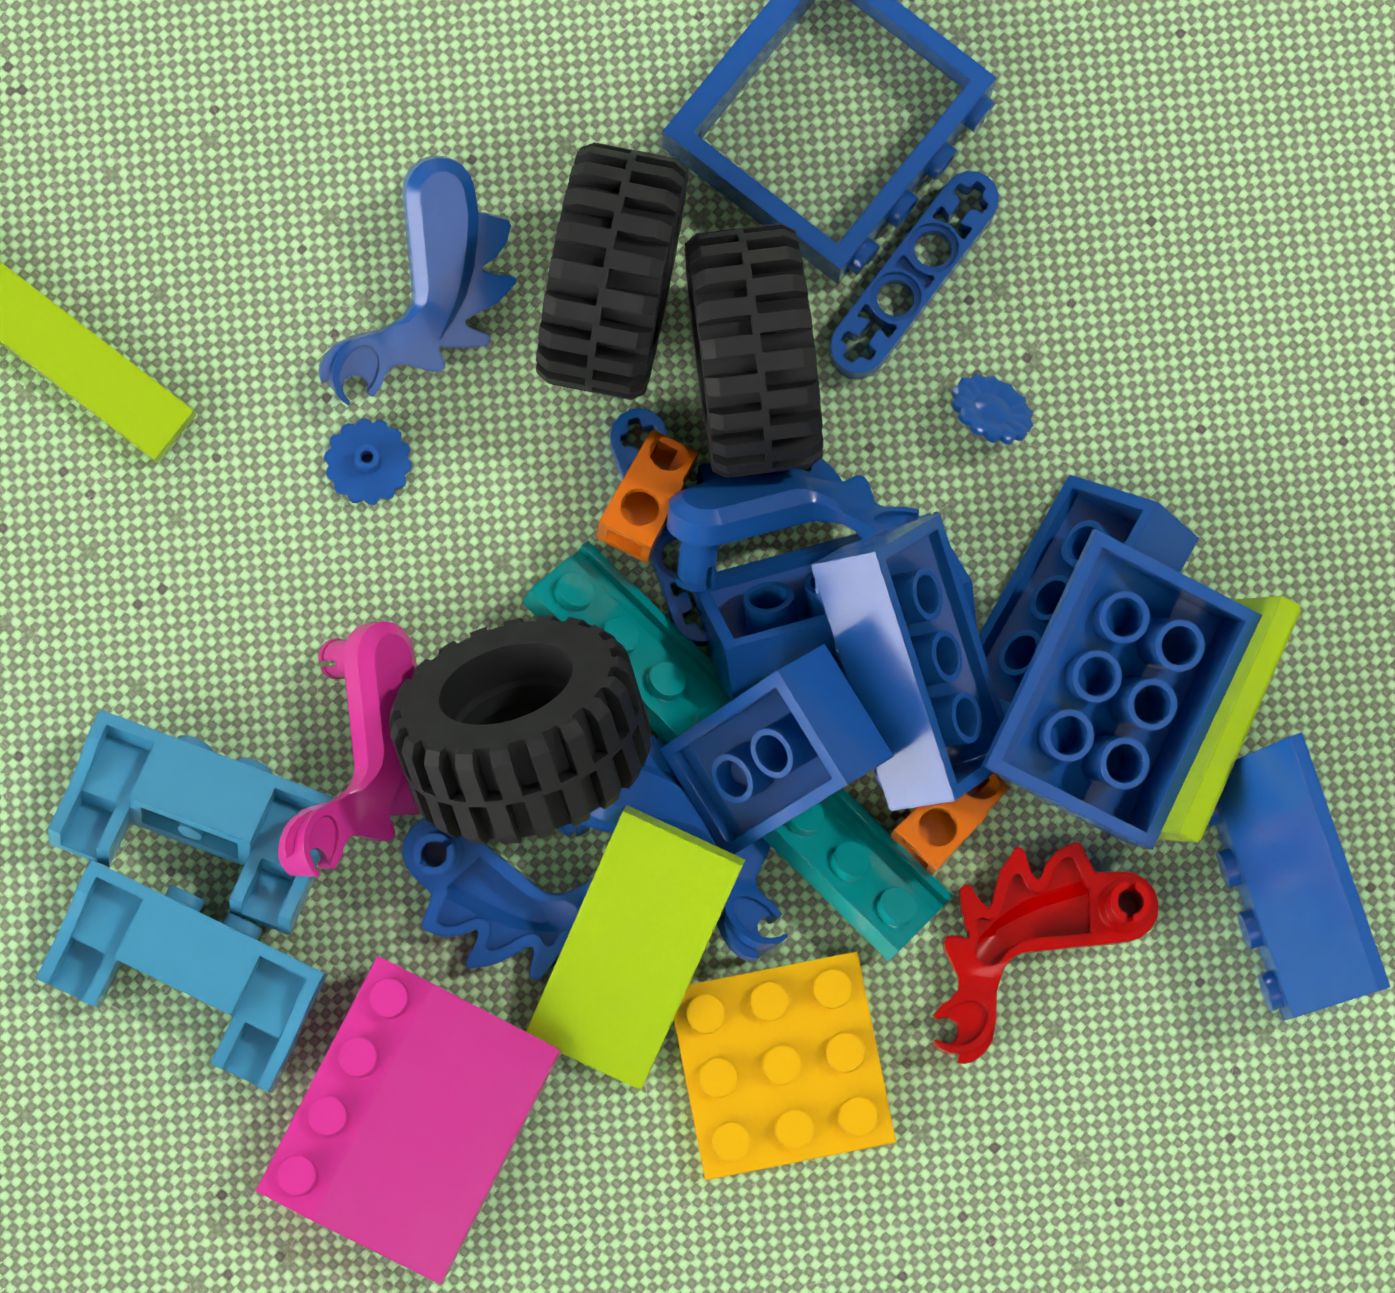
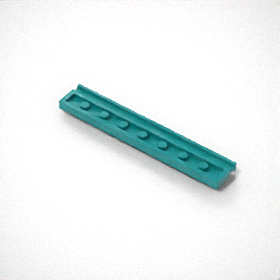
[522,541,953,961]

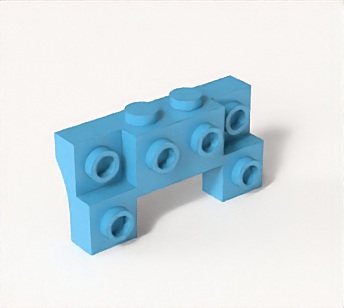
[48,709,335,935]
[35,860,327,1093]

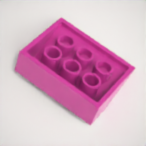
[255,956,561,1285]

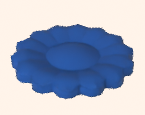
[951,373,1033,445]
[324,418,412,505]

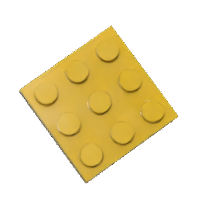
[674,951,896,1181]

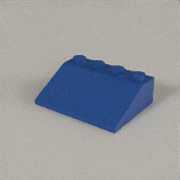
[981,530,1262,850]
[1207,732,1391,1021]

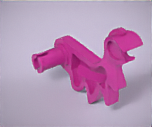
[278,621,420,877]

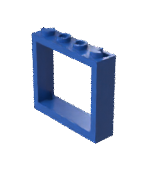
[662,0,997,284]

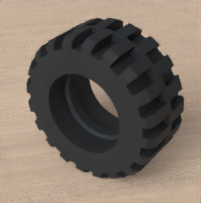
[536,142,689,400]
[684,223,823,478]
[389,616,652,844]

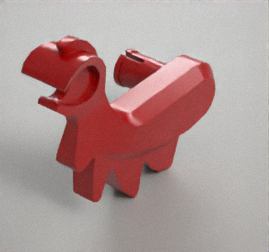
[931,842,1159,1064]

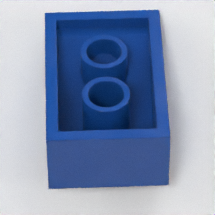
[659,644,894,854]

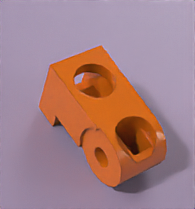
[596,429,699,564]
[890,773,1010,875]

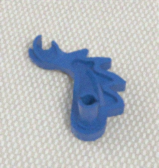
[319,155,517,405]
[667,458,939,592]
[558,735,788,961]
[402,818,594,980]

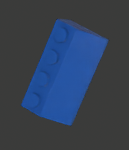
[979,474,1199,717]
[692,513,977,701]
[811,513,1004,811]

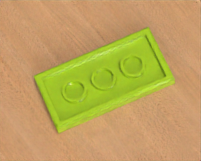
[1157,596,1301,843]
[526,805,745,1090]

